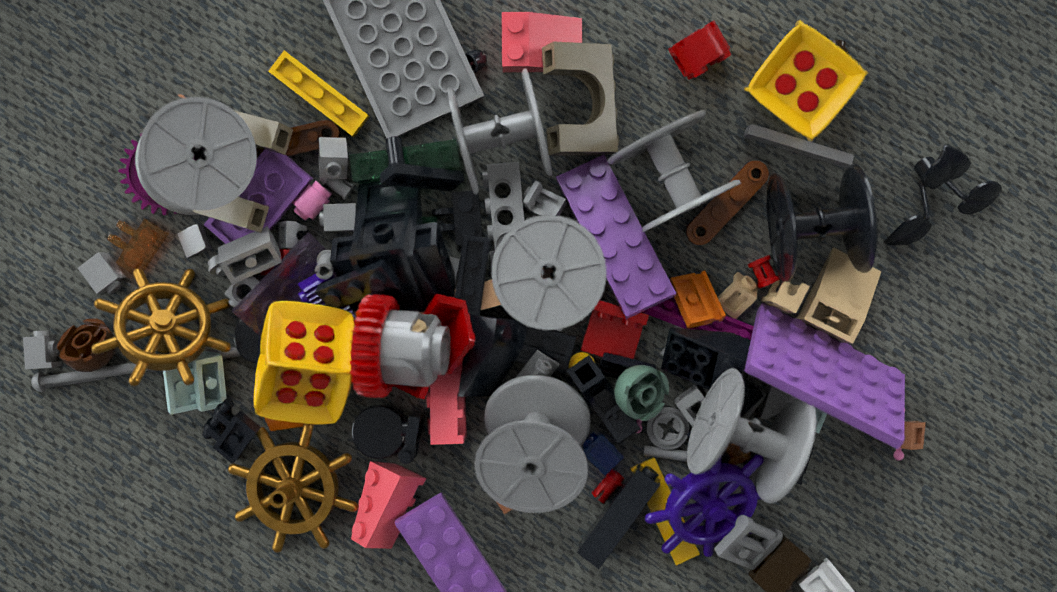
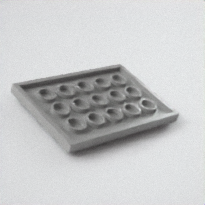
[323,0,485,138]

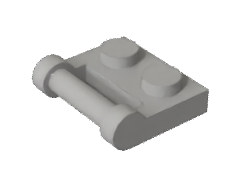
[714,515,783,570]

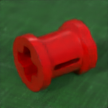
[747,255,780,289]

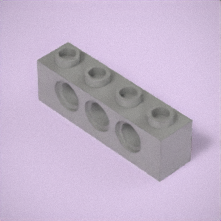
[482,162,525,267]

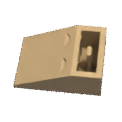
[797,248,881,344]

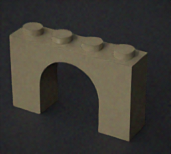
[542,42,619,156]
[193,111,293,233]

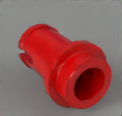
[591,468,624,504]

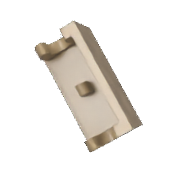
[761,280,810,314]

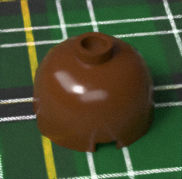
[57,318,116,372]

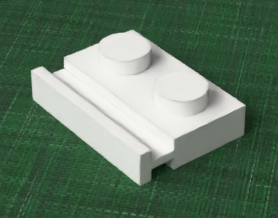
[797,558,855,592]

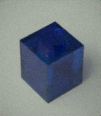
[582,431,624,476]

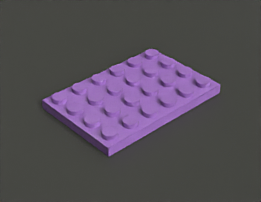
[744,303,905,449]

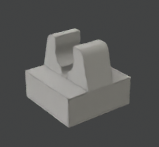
[278,221,307,249]

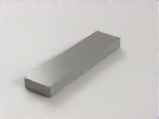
[743,124,854,168]

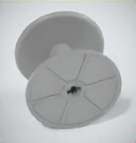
[447,68,552,195]
[135,97,257,215]
[607,110,742,232]
[492,215,606,330]
[687,368,816,504]
[475,375,591,513]

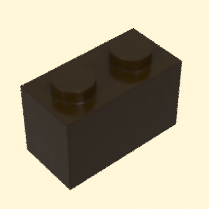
[748,535,812,592]

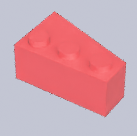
[351,461,426,549]

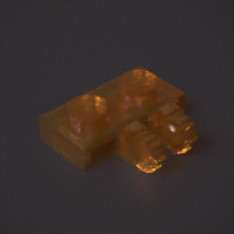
[107,218,169,274]

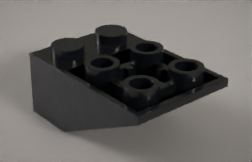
[661,327,751,390]

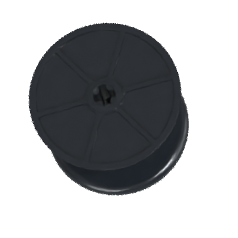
[766,164,877,282]

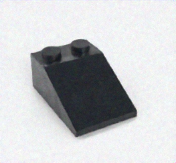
[458,315,526,397]

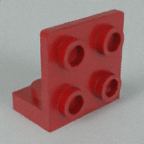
[581,300,649,359]

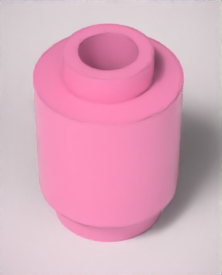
[293,180,332,221]

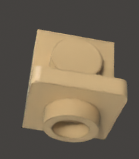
[718,272,758,319]

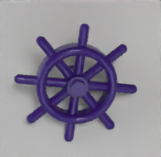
[645,454,764,557]

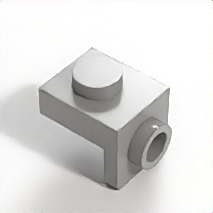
[523,180,567,216]

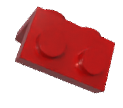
[423,294,475,374]

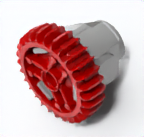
[349,294,451,398]

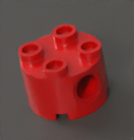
[668,20,732,80]

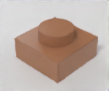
[901,421,926,450]

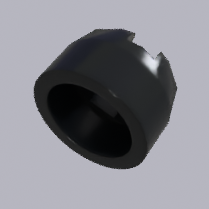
[465,49,487,73]

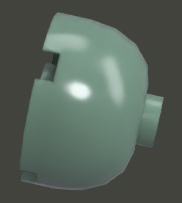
[614,365,669,421]

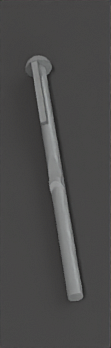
[31,347,241,392]

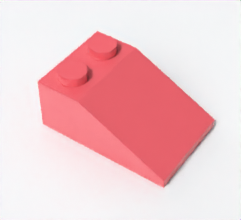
[502,12,582,72]

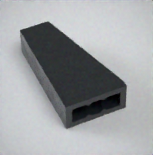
[577,464,660,569]

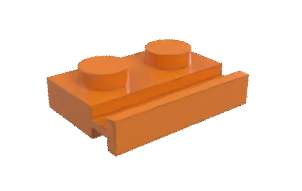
[670,271,726,328]

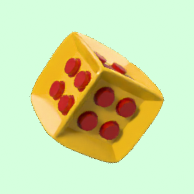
[744,20,868,142]
[254,301,354,425]

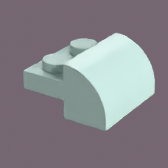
[163,351,227,415]

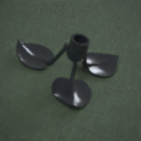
[883,145,1002,246]

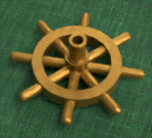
[91,268,231,386]
[228,424,358,553]

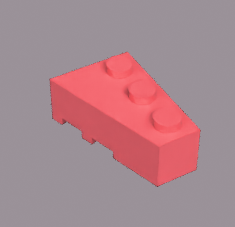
[427,359,467,445]

